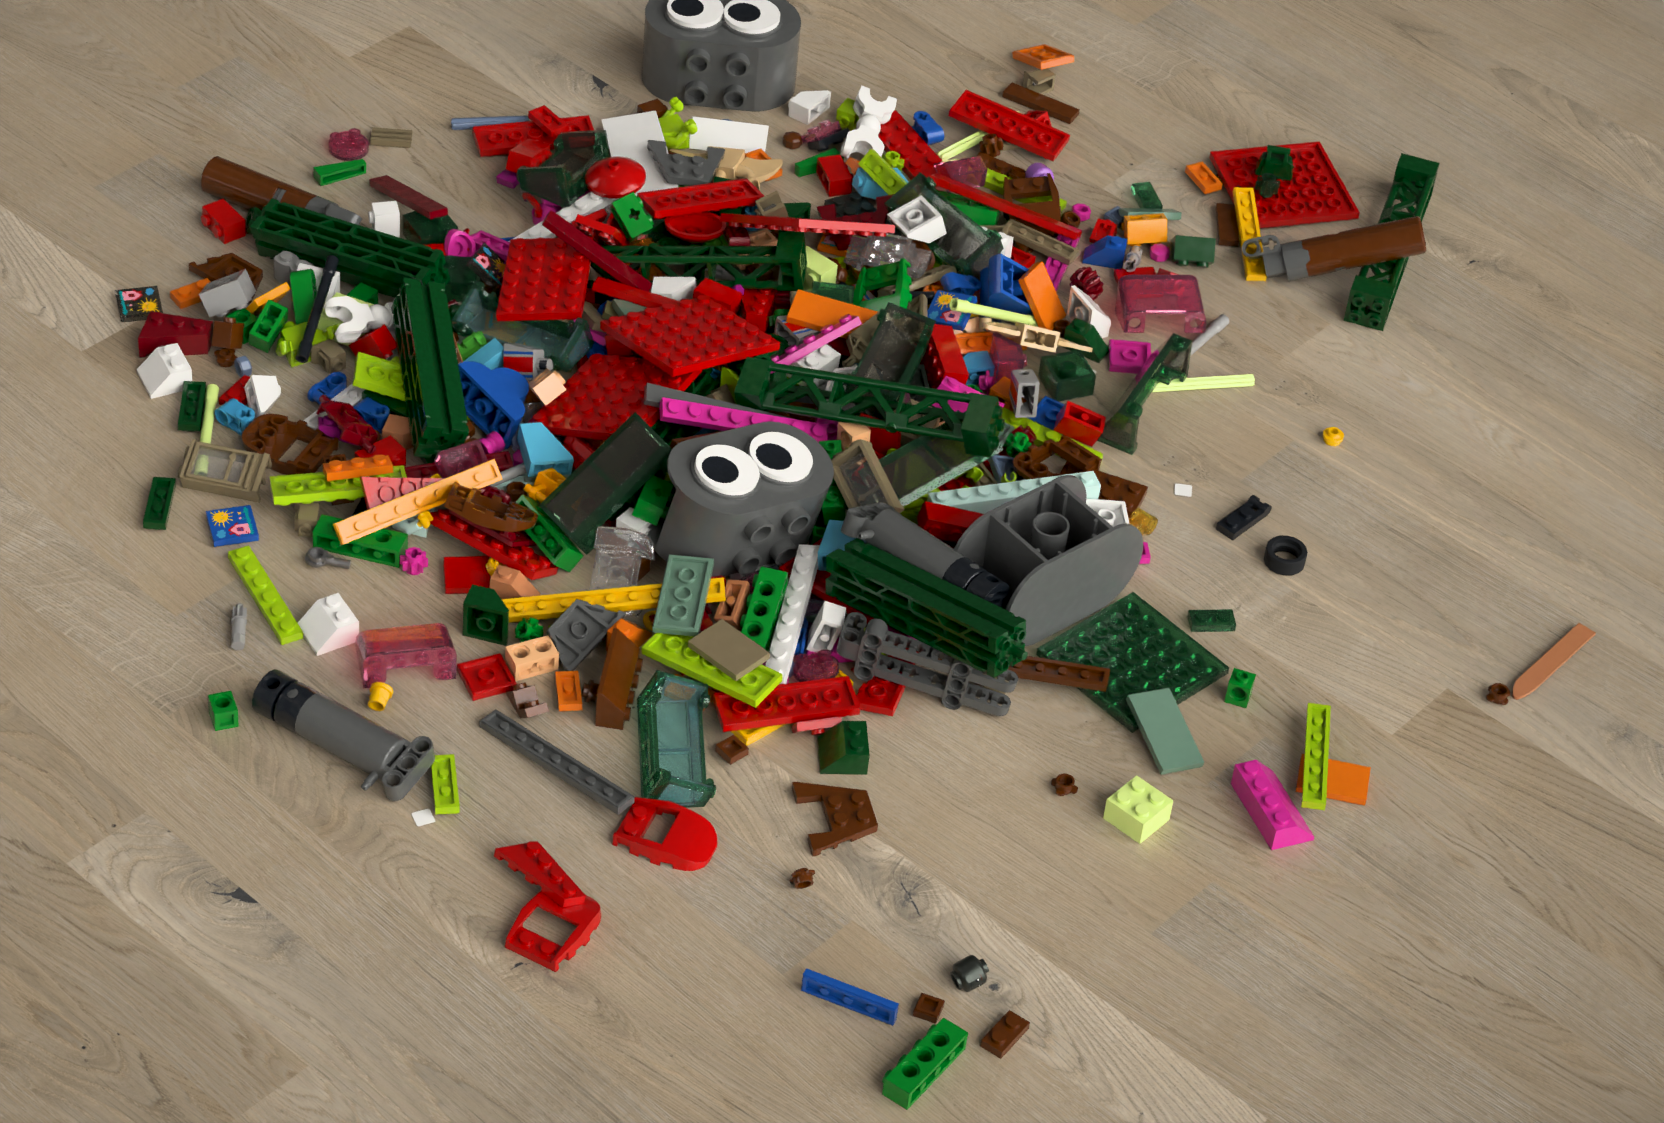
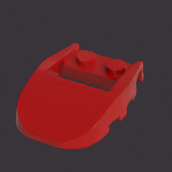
[612,797,718,871]
[505,891,601,972]

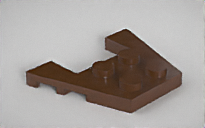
[792,782,878,857]

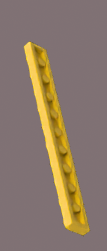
[501,577,726,623]

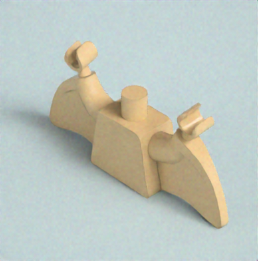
[670,146,783,191]
[979,318,1093,353]

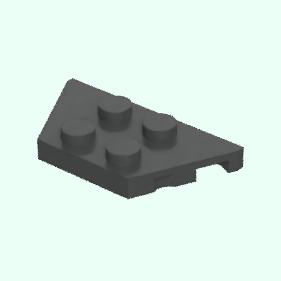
[547,599,625,671]

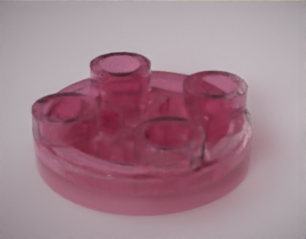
[329,128,369,161]
[793,649,839,682]

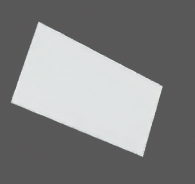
[689,117,769,153]

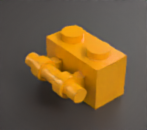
[1121,213,1167,246]
[524,468,584,518]

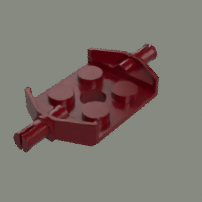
[316,395,378,454]

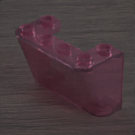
[1115,275,1206,333]
[355,623,457,689]

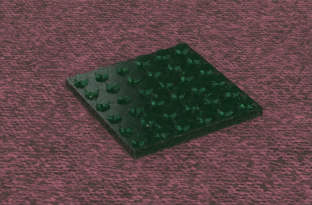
[1036,592,1229,733]

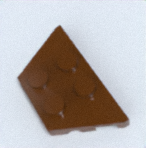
[189,253,263,305]

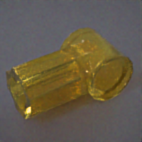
[1129,508,1158,535]

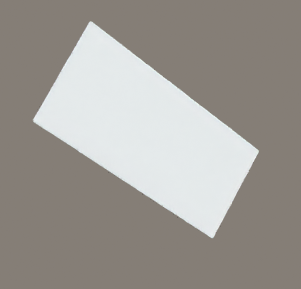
[602,111,678,196]

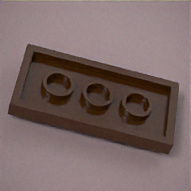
[1060,461,1148,519]

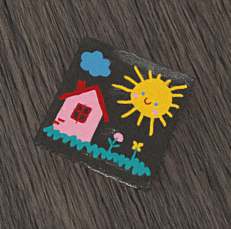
[466,242,506,293]
[115,286,163,322]

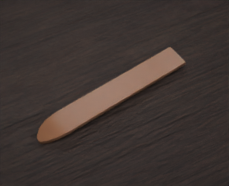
[1512,623,1596,700]

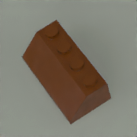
[595,628,643,730]

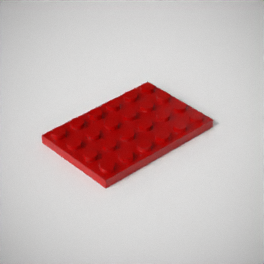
[496,237,593,321]

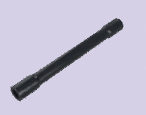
[295,255,339,363]

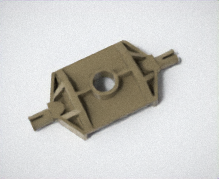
[842,311,912,370]

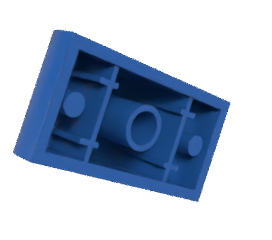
[980,253,1033,315]
[458,361,529,451]

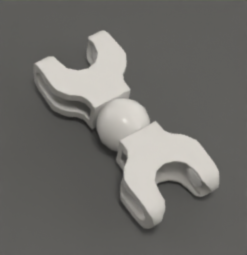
[840,85,897,158]
[324,294,400,343]

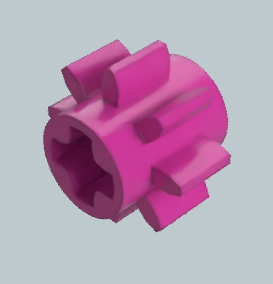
[400,547,428,575]

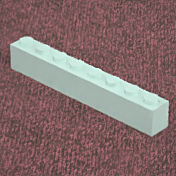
[927,471,1101,514]

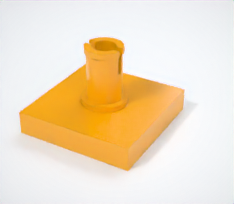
[246,282,291,316]

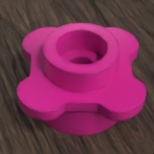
[979,370,994,395]

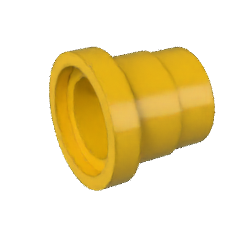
[368,682,393,711]

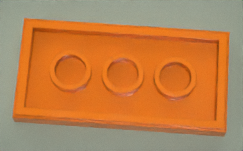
[786,289,878,339]

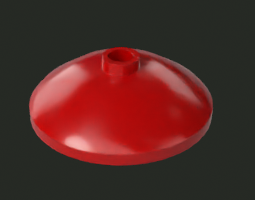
[585,156,646,198]
[665,211,726,244]

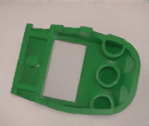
[853,258,912,326]

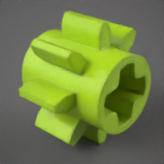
[882,151,904,172]

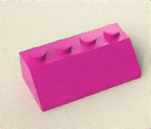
[1231,760,1314,850]

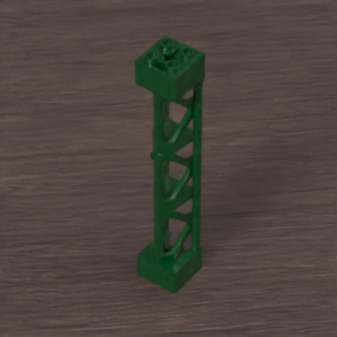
[1343,153,1440,331]
[556,231,807,291]
[734,357,1005,458]

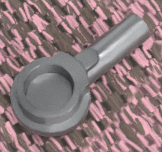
[305,547,351,569]

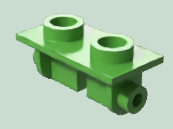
[457,331,488,361]

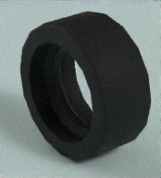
[1264,535,1308,576]

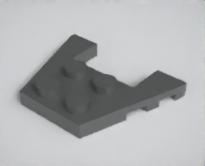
[647,140,725,186]

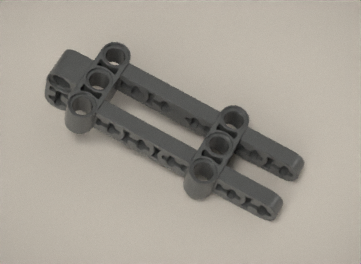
[837,612,1018,716]

